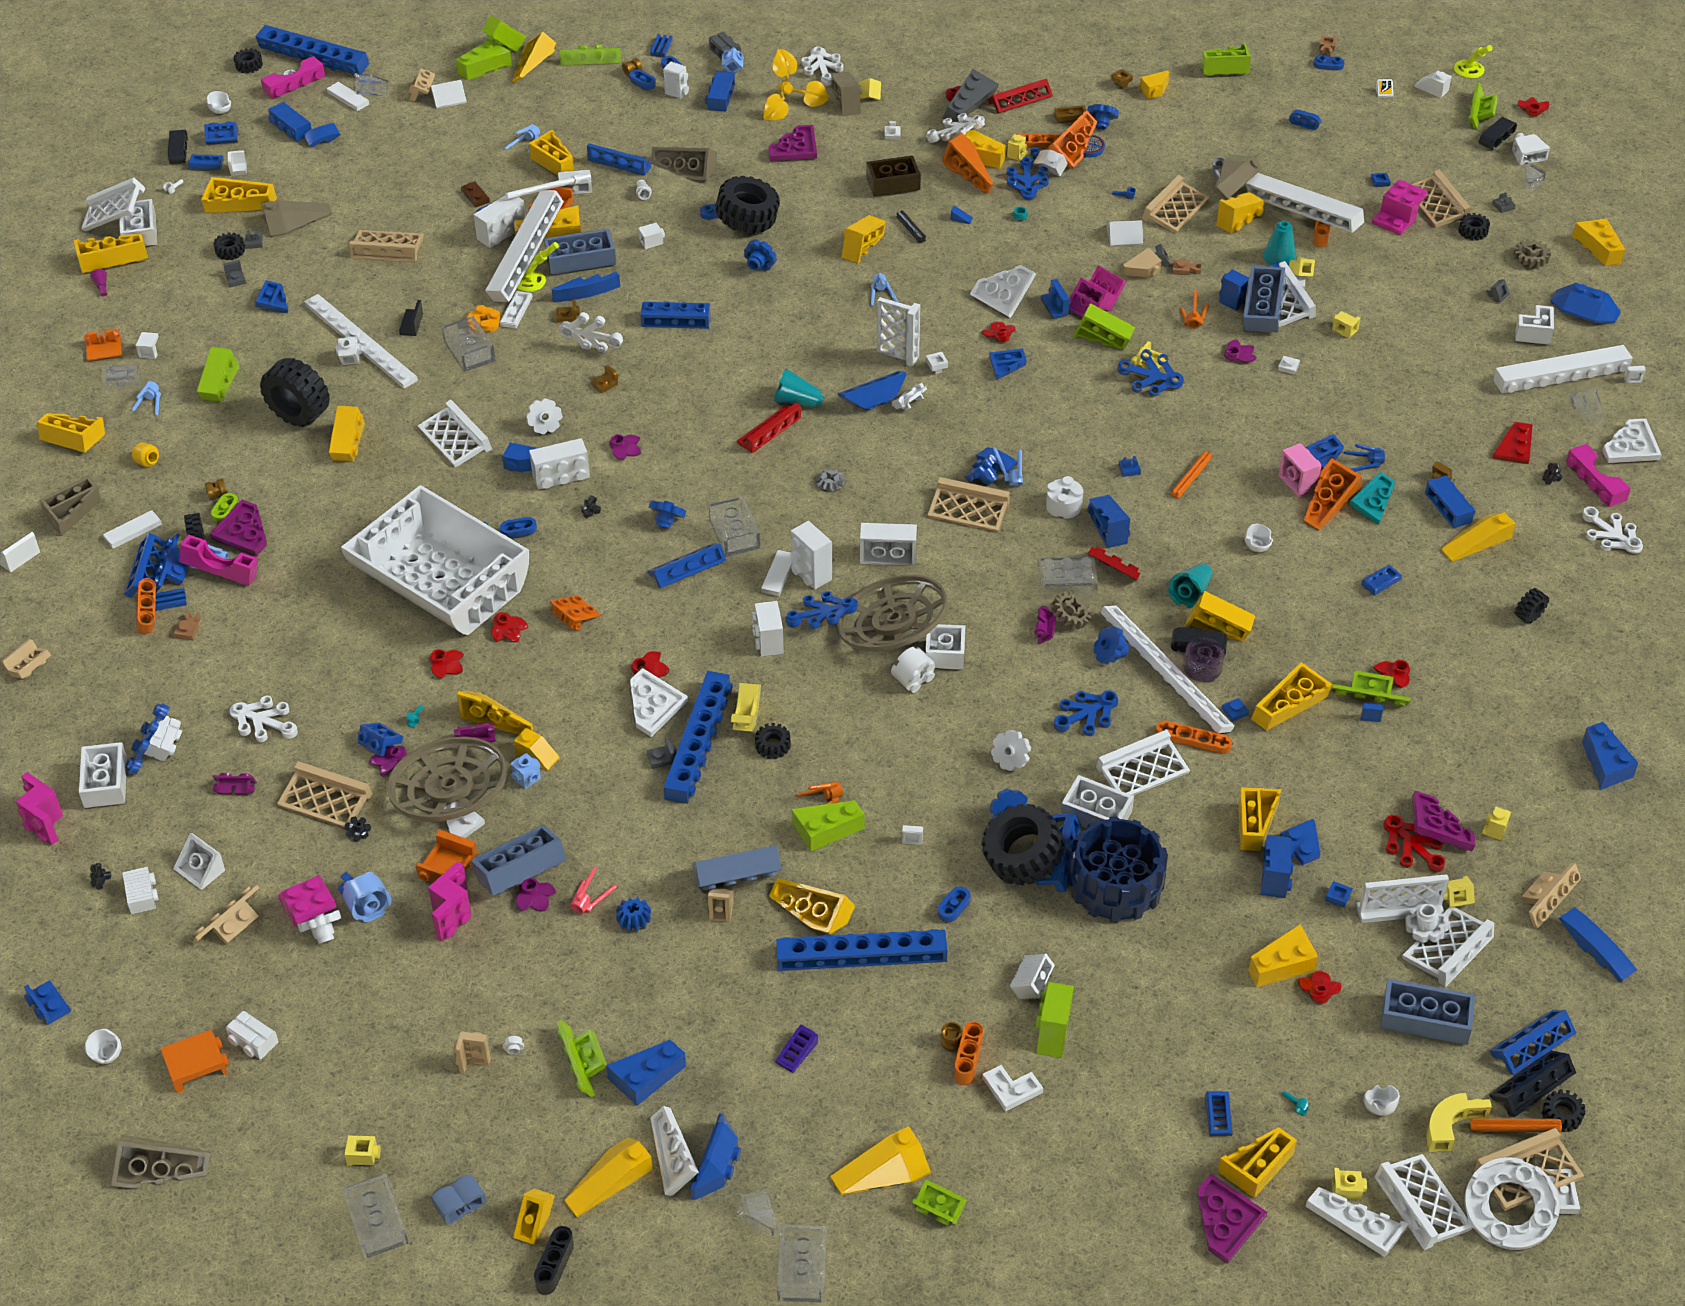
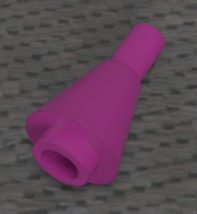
[90,269,107,297]

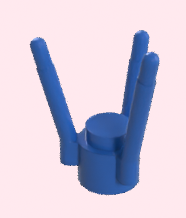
[1344,444,1385,472]

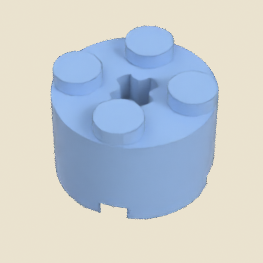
[343,872,392,922]

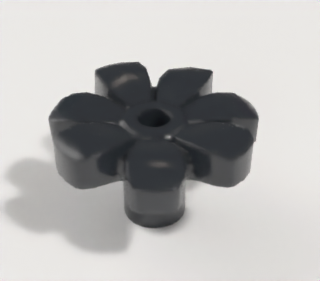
[1542,463,1562,485]
[581,495,601,518]
[344,816,371,842]
[90,863,111,889]

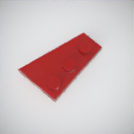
[1493,422,1533,464]
[1088,546,1141,581]

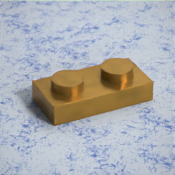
[1054,105,1086,123]

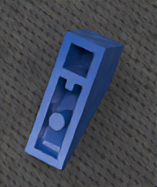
[502,442,537,472]

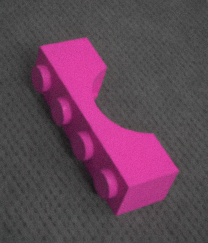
[261,56,325,99]
[1566,444,1631,507]
[179,535,258,586]

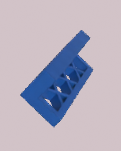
[587,143,652,176]
[124,532,166,597]
[647,543,726,588]
[1036,813,1082,892]
[1490,1010,1576,1075]

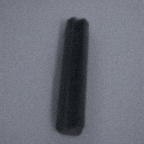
[896,210,926,243]

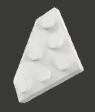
[970,265,1036,318]
[1603,419,1662,463]
[630,668,688,737]

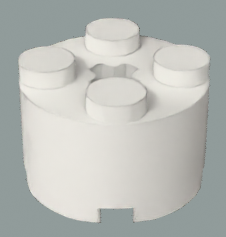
[1046,476,1083,519]
[891,647,935,693]

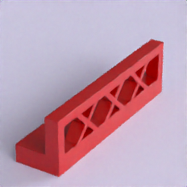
[988,78,1053,113]
[737,403,801,453]

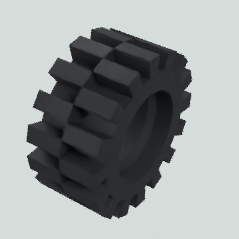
[233,48,263,74]
[1458,213,1490,241]
[213,232,245,260]
[184,513,205,540]
[1514,588,1550,624]
[755,723,791,759]
[1542,1089,1586,1132]

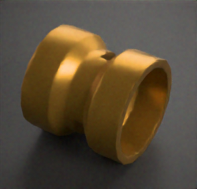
[622,57,643,77]
[205,478,227,500]
[941,1022,963,1051]

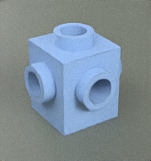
[721,47,744,73]
[511,753,541,789]

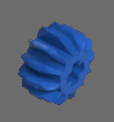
[616,896,651,932]

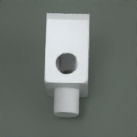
[1512,133,1550,165]

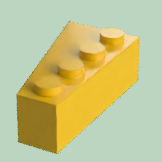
[514,205,581,244]
[74,233,148,273]
[1251,662,1333,731]

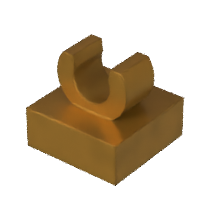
[1111,69,1133,89]
[1432,461,1452,480]

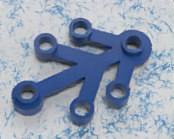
[1006,157,1049,200]
[1117,349,1184,396]
[786,591,858,629]
[1054,690,1118,736]
[125,703,170,775]

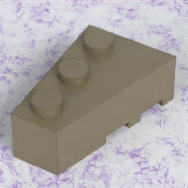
[40,475,101,536]

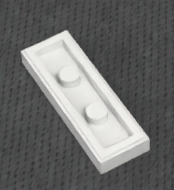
[327,82,369,111]
[500,291,533,329]
[103,510,162,549]
[761,550,792,596]

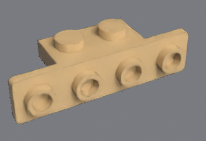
[1522,863,1581,928]
[191,885,260,945]

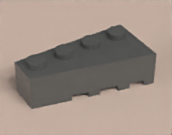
[942,69,999,123]

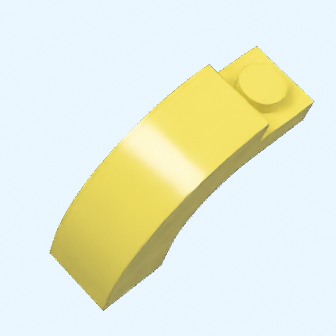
[731,683,761,731]
[1426,1093,1492,1152]

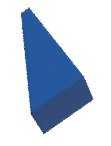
[951,205,973,224]

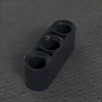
[1479,117,1517,150]
[168,129,188,164]
[1171,627,1228,658]
[534,1226,574,1295]

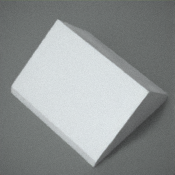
[430,80,467,109]
[1106,220,1143,247]
[0,532,40,573]
[173,833,225,890]

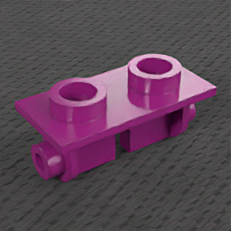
[1034,606,1056,644]
[454,722,496,742]
[213,773,257,795]

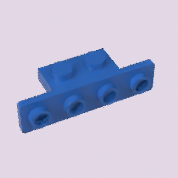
[153,533,188,592]

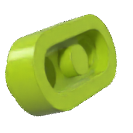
[211,493,239,523]

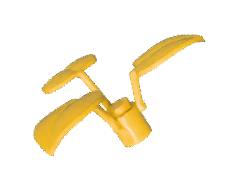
[763,49,829,121]

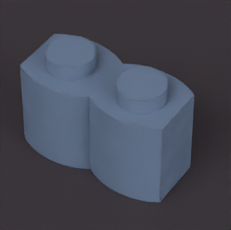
[432,1174,486,1225]

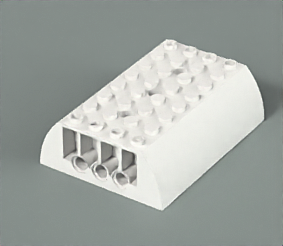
[341,485,529,635]

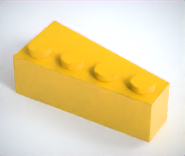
[201,177,277,213]

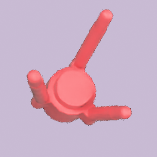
[570,867,617,914]

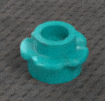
[1012,206,1028,220]

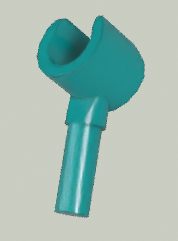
[406,704,424,727]
[1282,1090,1309,1116]

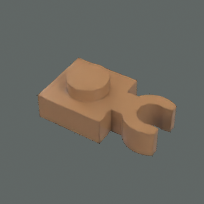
[1319,35,1337,57]
[1173,259,1201,275]
[174,611,201,640]

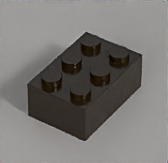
[866,155,921,197]

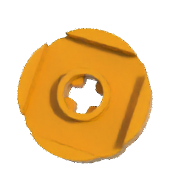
[467,305,501,334]

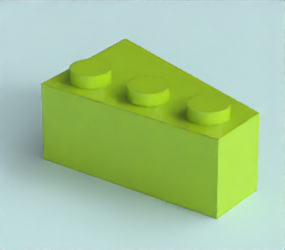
[482,15,526,52]
[456,40,512,80]
[1201,43,1251,76]
[1072,303,1136,350]
[197,347,240,402]
[792,800,865,851]
[1036,982,1074,1058]

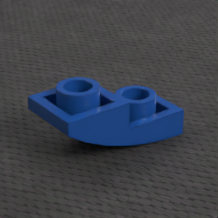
[304,123,341,148]
[976,447,1017,472]

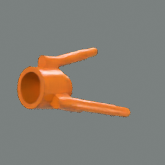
[1180,289,1209,328]
[796,781,843,804]

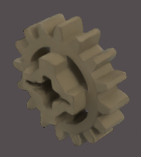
[1513,239,1551,268]
[1051,591,1092,629]

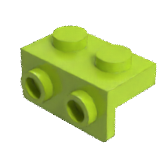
[911,1179,967,1226]

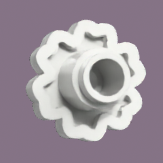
[526,398,563,434]
[991,730,1031,771]
[1405,904,1449,943]
[298,910,341,944]

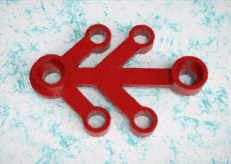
[1383,815,1446,872]

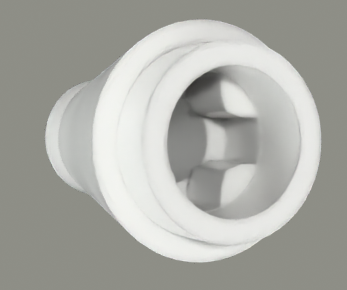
[636,180,652,200]

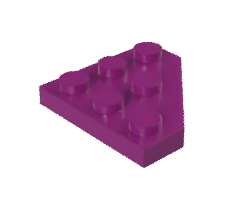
[769,125,817,161]
[210,500,267,556]
[1412,790,1476,851]
[1197,1174,1268,1264]

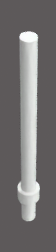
[505,173,591,199]

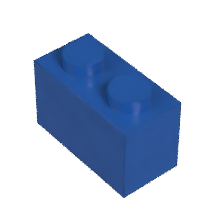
[1219,269,1249,311]

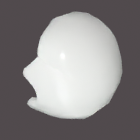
[207,91,231,114]
[1245,523,1273,552]
[85,1029,122,1064]
[1363,1085,1400,1116]

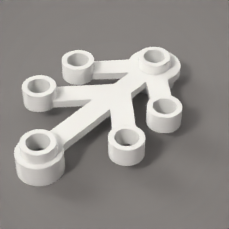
[801,46,843,86]
[926,113,985,143]
[560,312,623,353]
[1582,507,1643,554]
[230,696,298,742]

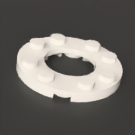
[1464,1157,1560,1250]

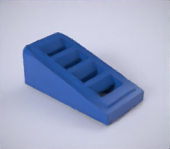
[1204,1091,1232,1136]

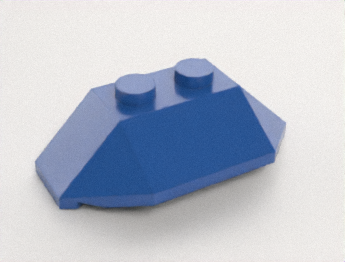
[1550,283,1621,324]
[838,371,907,410]
[690,1113,741,1200]

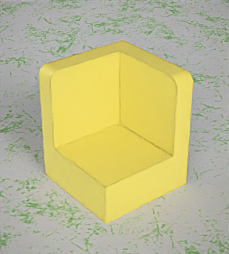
[859,78,881,100]

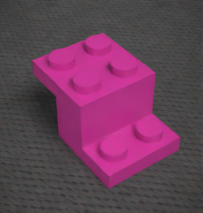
[1372,179,1428,236]
[1069,265,1127,317]
[16,772,63,845]
[428,861,471,942]
[278,875,337,927]

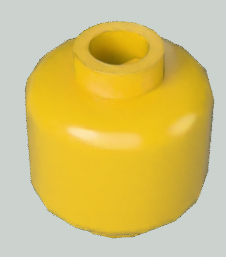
[132,442,159,467]

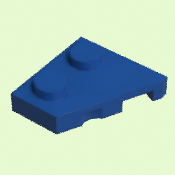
[256,280,288,313]
[989,348,1027,379]
[1305,434,1344,471]
[1280,819,1320,865]

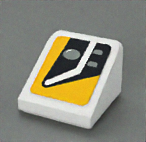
[1376,79,1394,98]

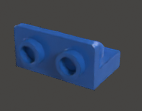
[204,121,238,145]
[1041,279,1070,318]
[358,722,403,756]
[24,980,71,1025]

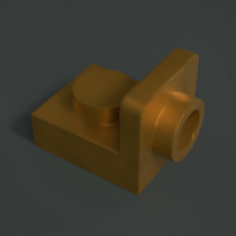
[556,299,580,323]
[591,364,619,394]

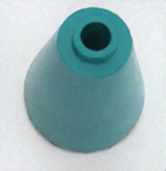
[1263,221,1296,266]
[774,369,824,408]
[1168,563,1213,608]

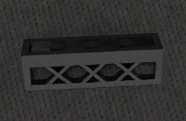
[1489,1050,1576,1118]

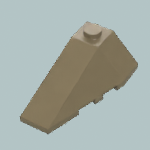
[111,1135,211,1189]

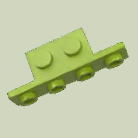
[559,44,621,65]
[1468,82,1498,129]
[1331,670,1411,706]
[557,1019,607,1097]

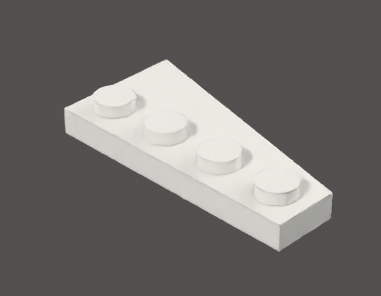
[650,1106,699,1196]
[1305,1187,1409,1257]

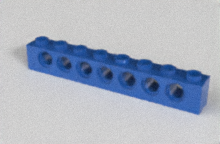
[255,25,370,76]
[664,671,733,804]
[776,929,948,971]

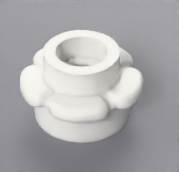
[503,1036,524,1055]

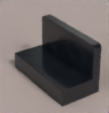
[399,300,423,336]

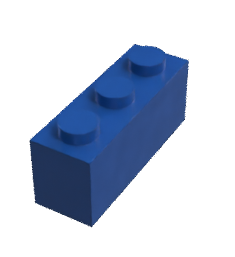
[705,71,735,112]
[268,102,312,142]
[1425,476,1475,529]

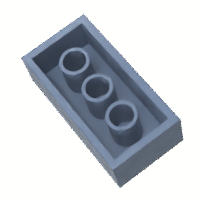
[544,229,616,275]
[1243,266,1285,332]
[471,824,567,896]
[691,845,782,890]
[1380,979,1475,1045]

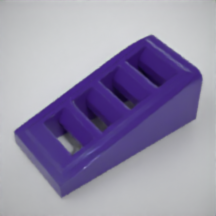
[775,1024,818,1073]

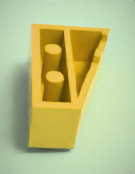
[529,129,574,176]
[1572,219,1625,266]
[1238,787,1282,851]
[1248,924,1318,987]
[1217,1127,1297,1198]

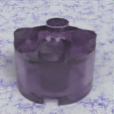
[1184,638,1225,682]

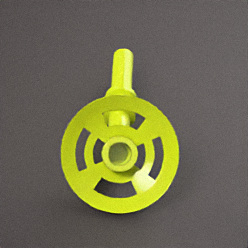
[1454,45,1493,78]
[517,242,559,292]

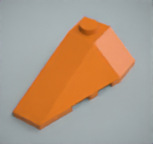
[1045,110,1097,169]
[942,133,993,194]
[1304,458,1362,530]

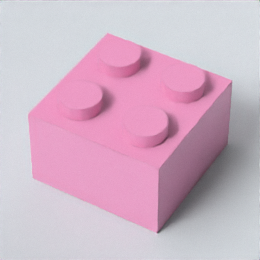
[1279,443,1321,497]

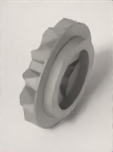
[816,469,845,491]

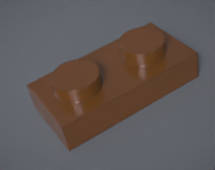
[461,181,490,208]

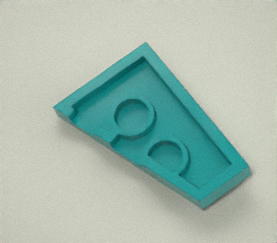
[1349,472,1395,525]

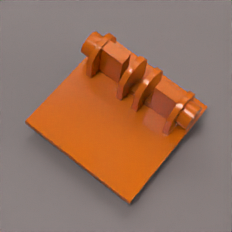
[84,328,122,361]
[550,595,601,630]

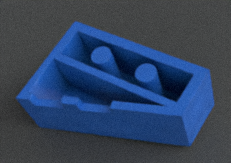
[1088,495,1130,548]
[1582,722,1638,790]
[1261,835,1295,898]
[606,1040,686,1106]

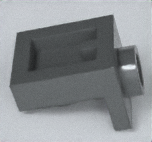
[223,260,246,288]
[647,738,677,769]

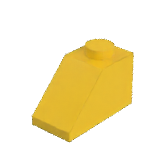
[1140,70,1170,99]
[514,728,559,771]
[513,1188,555,1245]

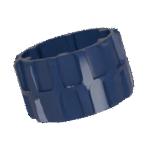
[1068,816,1168,923]

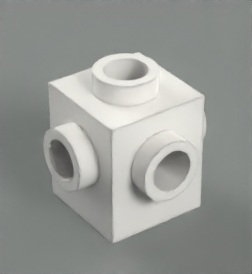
[336,337,362,365]

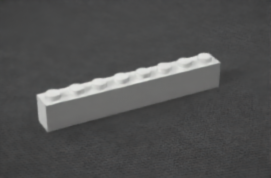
[1246,173,1364,233]
[485,190,564,302]
[1493,345,1633,393]

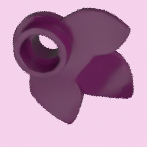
[1224,339,1256,362]
[609,434,641,460]
[368,745,407,776]
[516,878,556,911]

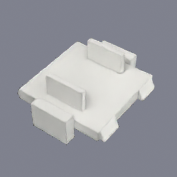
[891,383,927,410]

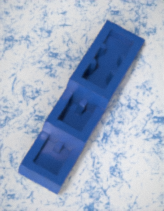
[551,272,620,302]
[1558,907,1637,982]

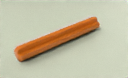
[1171,451,1212,499]
[1470,1118,1562,1132]

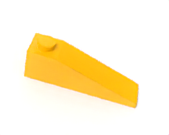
[512,31,556,83]
[830,1126,931,1195]

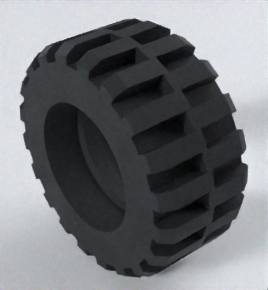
[715,176,780,234]
[260,358,330,427]
[981,804,1064,885]

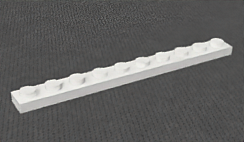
[304,294,418,388]
[1101,606,1234,733]

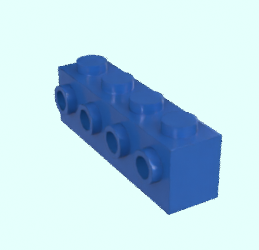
[641,301,710,329]

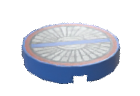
[1084,135,1105,158]

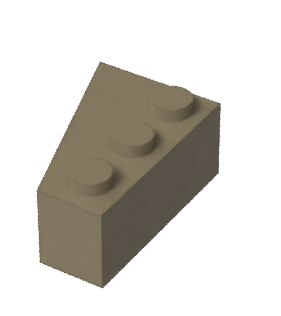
[831,72,862,116]

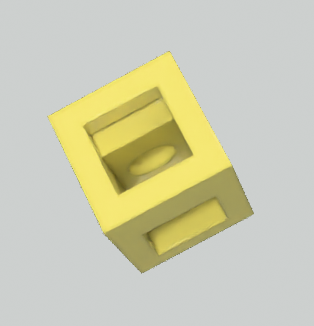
[1007,134,1028,161]
[1289,257,1315,276]
[1332,311,1361,338]
[1482,807,1511,841]
[1443,876,1475,907]
[345,1135,381,1166]
[1332,1168,1367,1200]

